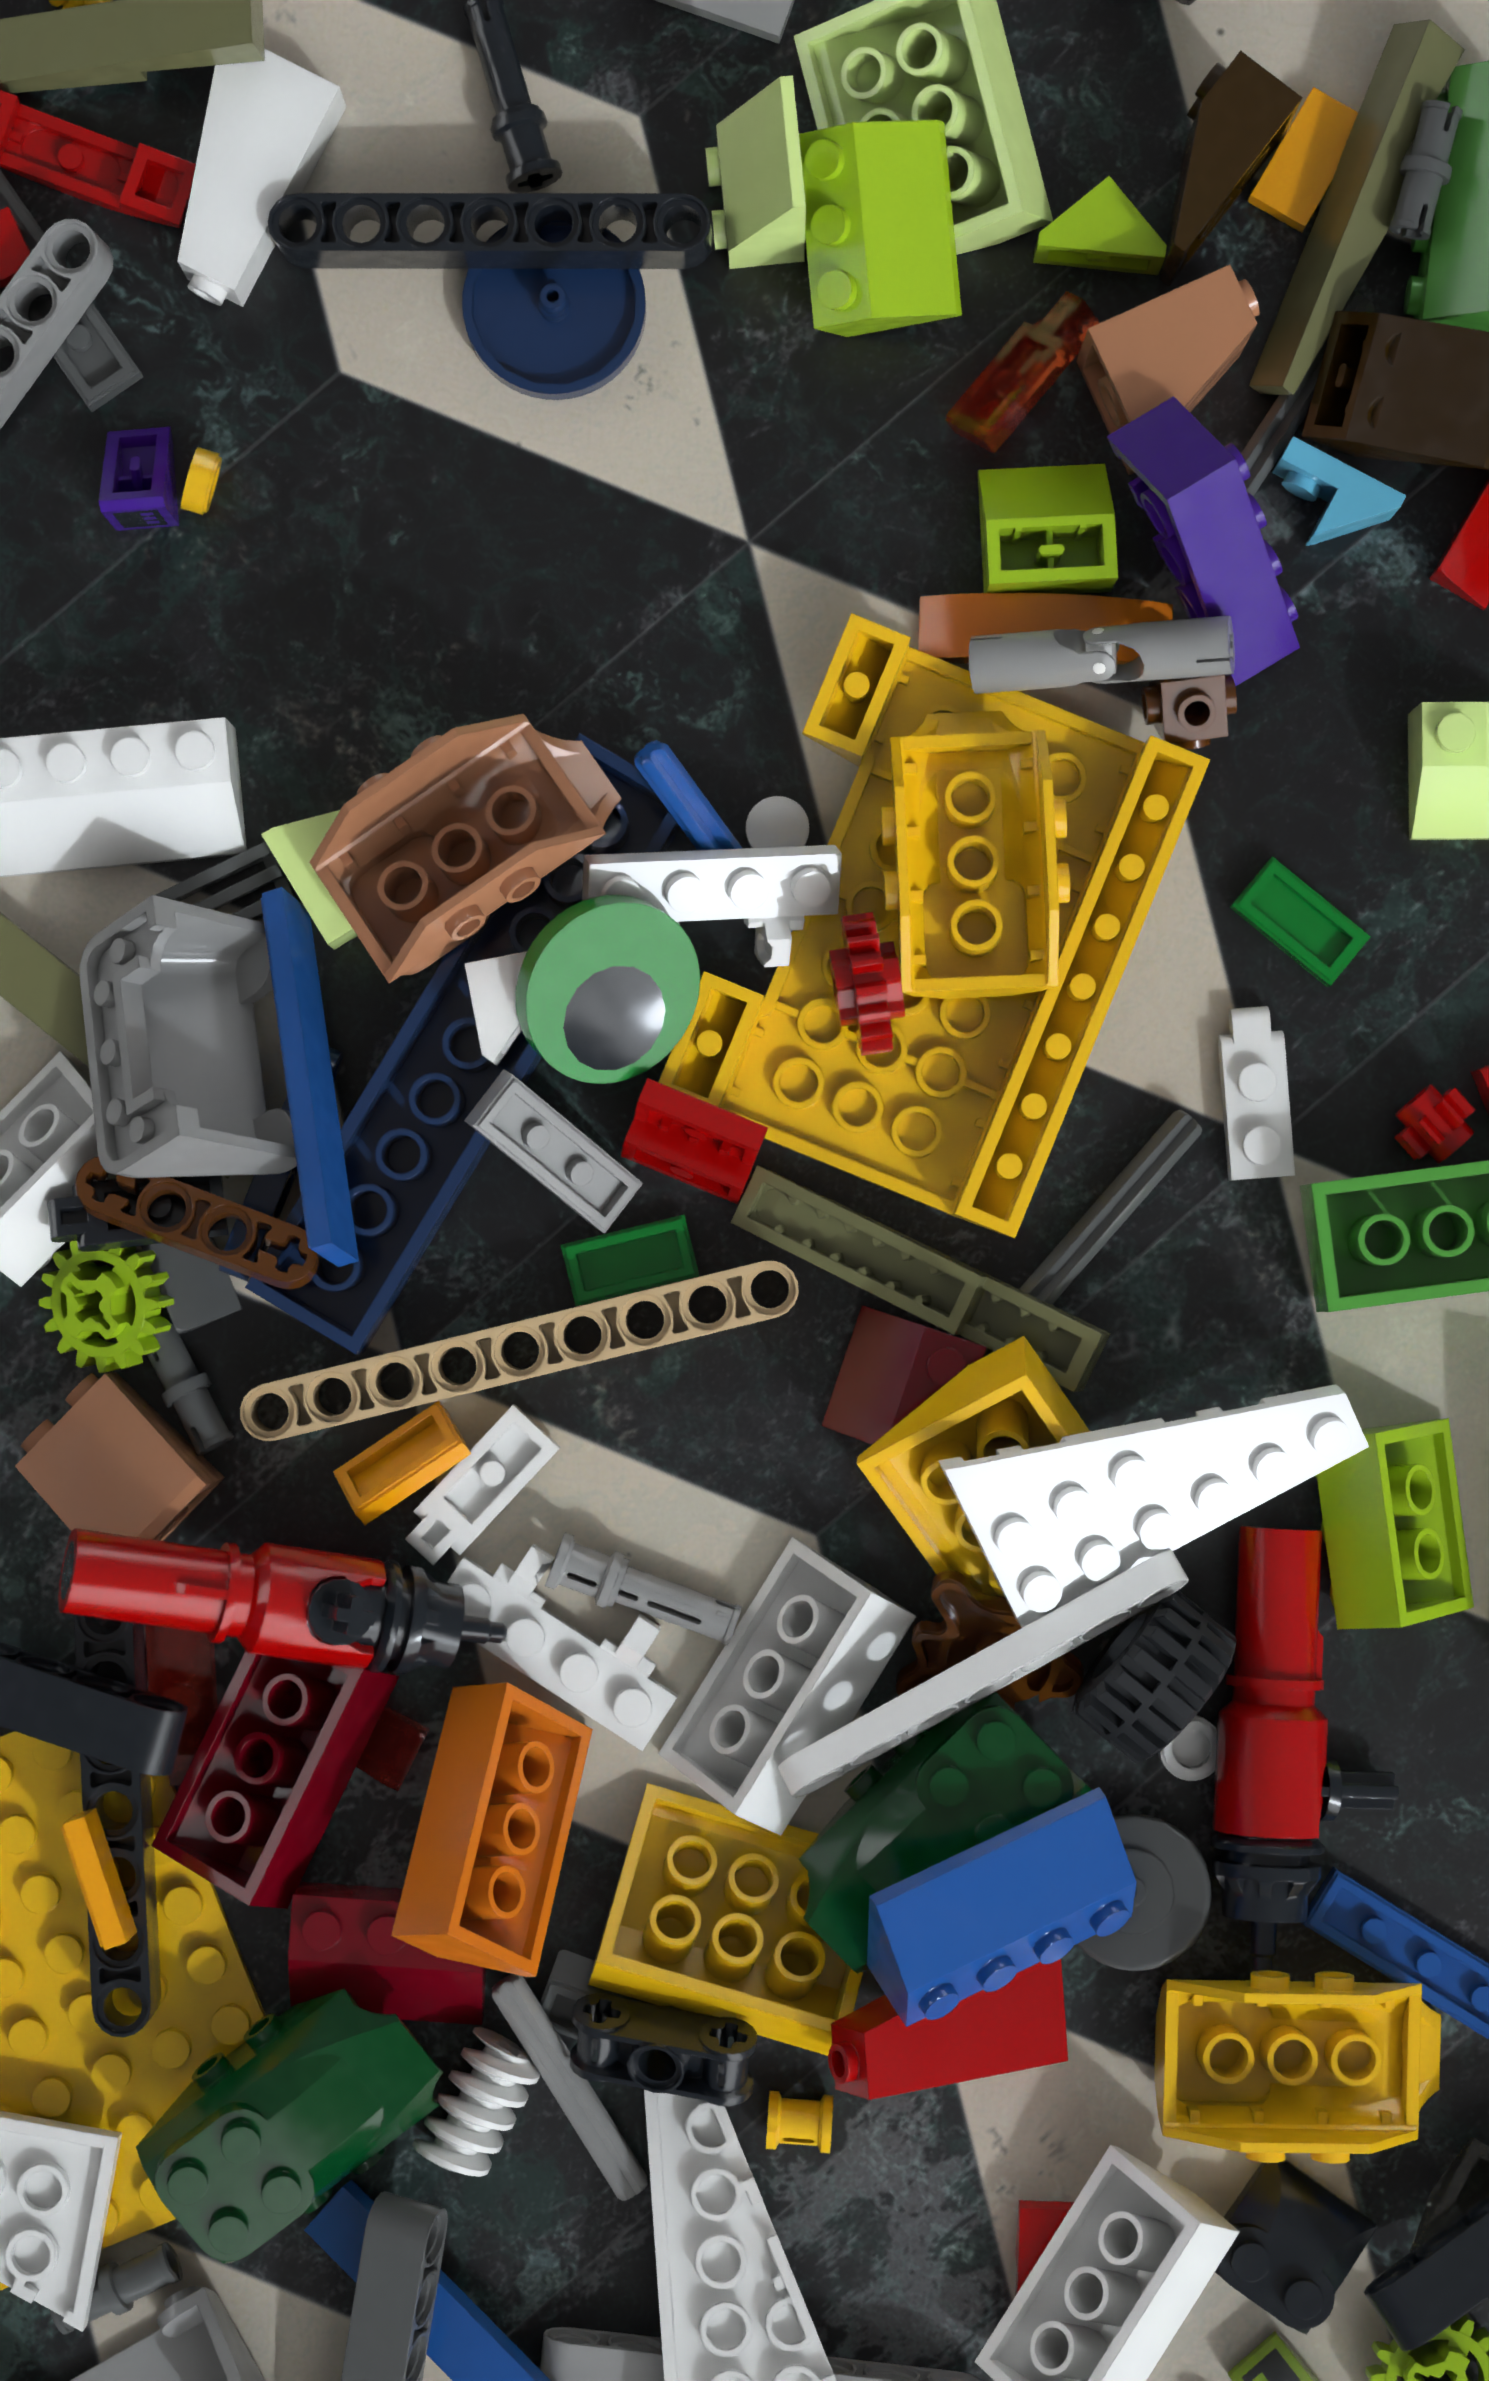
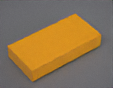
[1248,87,1358,233]
[333,1401,472,1525]
[61,1807,137,1950]

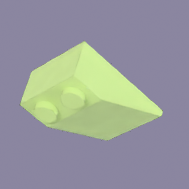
[705,75,806,269]

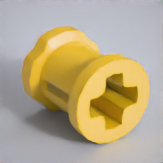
[766,2091,834,2154]

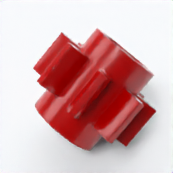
[1394,1084,1475,1163]

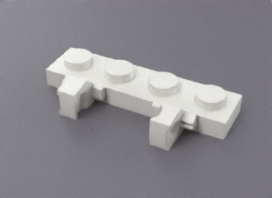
[582,845,842,967]
[448,1544,678,1751]

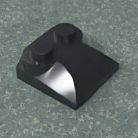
[1215,2159,1378,2335]

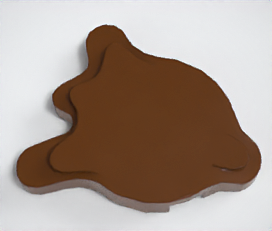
[896,1570,1084,1710]

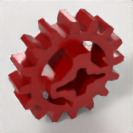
[829,912,905,1056]

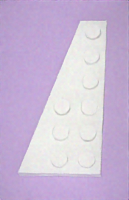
[938,1384,1369,1628]
[644,2090,837,2381]

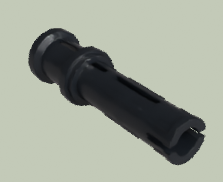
[463,0,563,193]

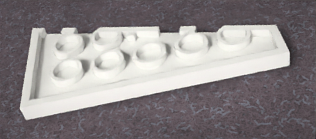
[0,2111,122,2332]

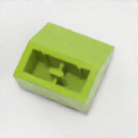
[978,464,1118,594]

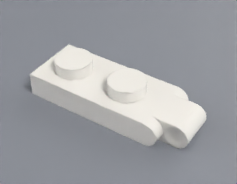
[1218,1006,1295,1181]
[405,1404,561,1565]

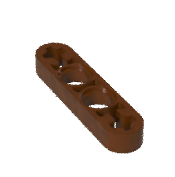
[75,1156,319,1290]

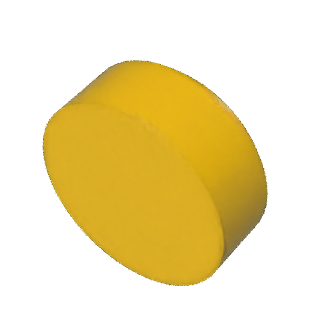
[181,447,222,515]

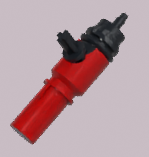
[1211,1526,1399,1971]
[58,1528,507,1674]

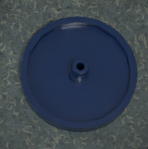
[462,220,646,400]

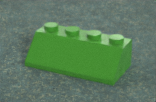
[1404,60,1489,332]

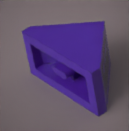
[99,427,179,531]

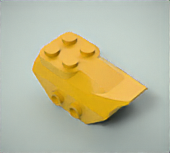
[881,711,1070,999]
[1154,1970,1441,2164]

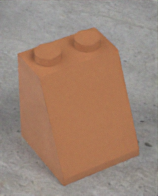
[1076,265,1260,475]
[15,1372,225,1541]

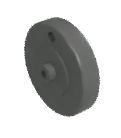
[1077,1814,1213,1971]

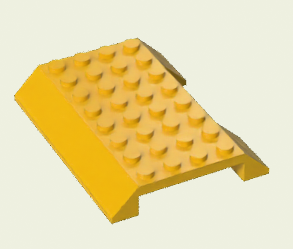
[659,613,1210,1238]

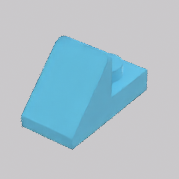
[1272,436,1406,546]

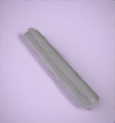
[492,1974,648,2201]

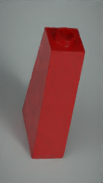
[828,1959,1068,2100]

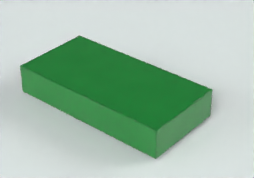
[1229,856,1371,987]
[561,1215,700,1307]

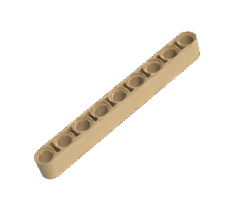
[240,1261,799,1441]

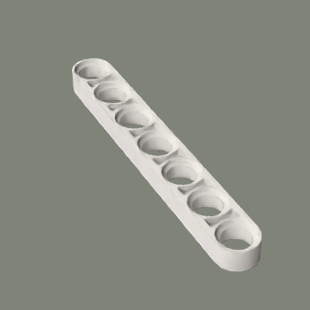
[778,1551,1189,1798]

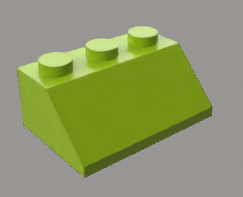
[799,120,962,337]
[1315,1418,1474,1630]

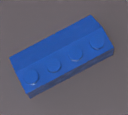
[867,1787,1137,2027]

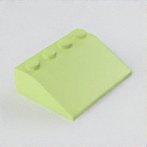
[794,0,1053,255]

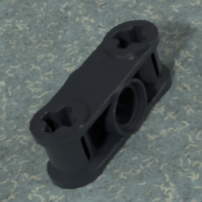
[570,1993,757,2106]

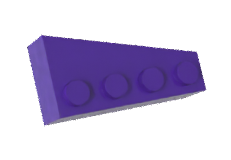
[1107,396,1300,687]

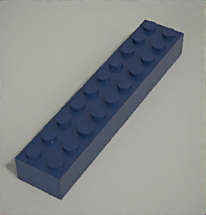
[245,733,681,1354]

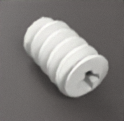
[412,2027,540,2177]

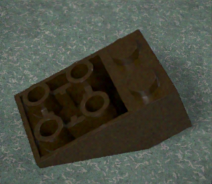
[1302,311,1489,469]

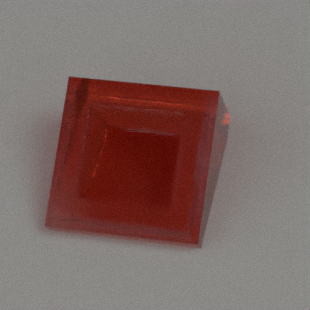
[356,1707,430,1792]

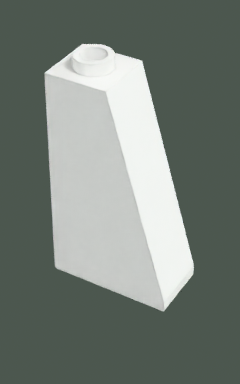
[177,49,346,307]

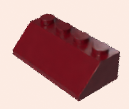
[151,1651,400,1909]

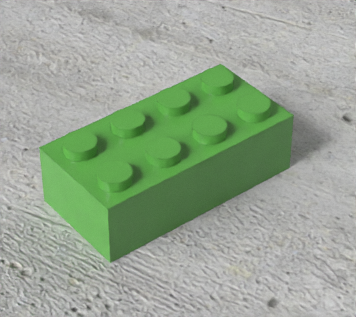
[1299,1160,1489,1312]

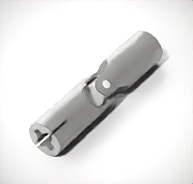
[969,615,1235,694]

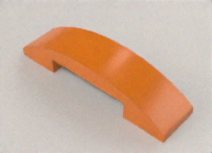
[918,593,1173,665]

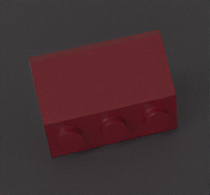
[288,1882,487,2025]

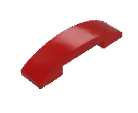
[0,90,196,228]

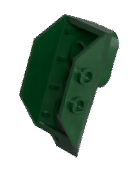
[799,1691,1092,1974]
[136,1988,443,2264]

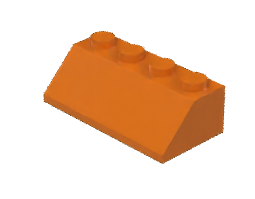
[391,1682,593,1977]

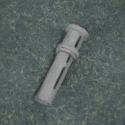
[545,1532,742,1645]

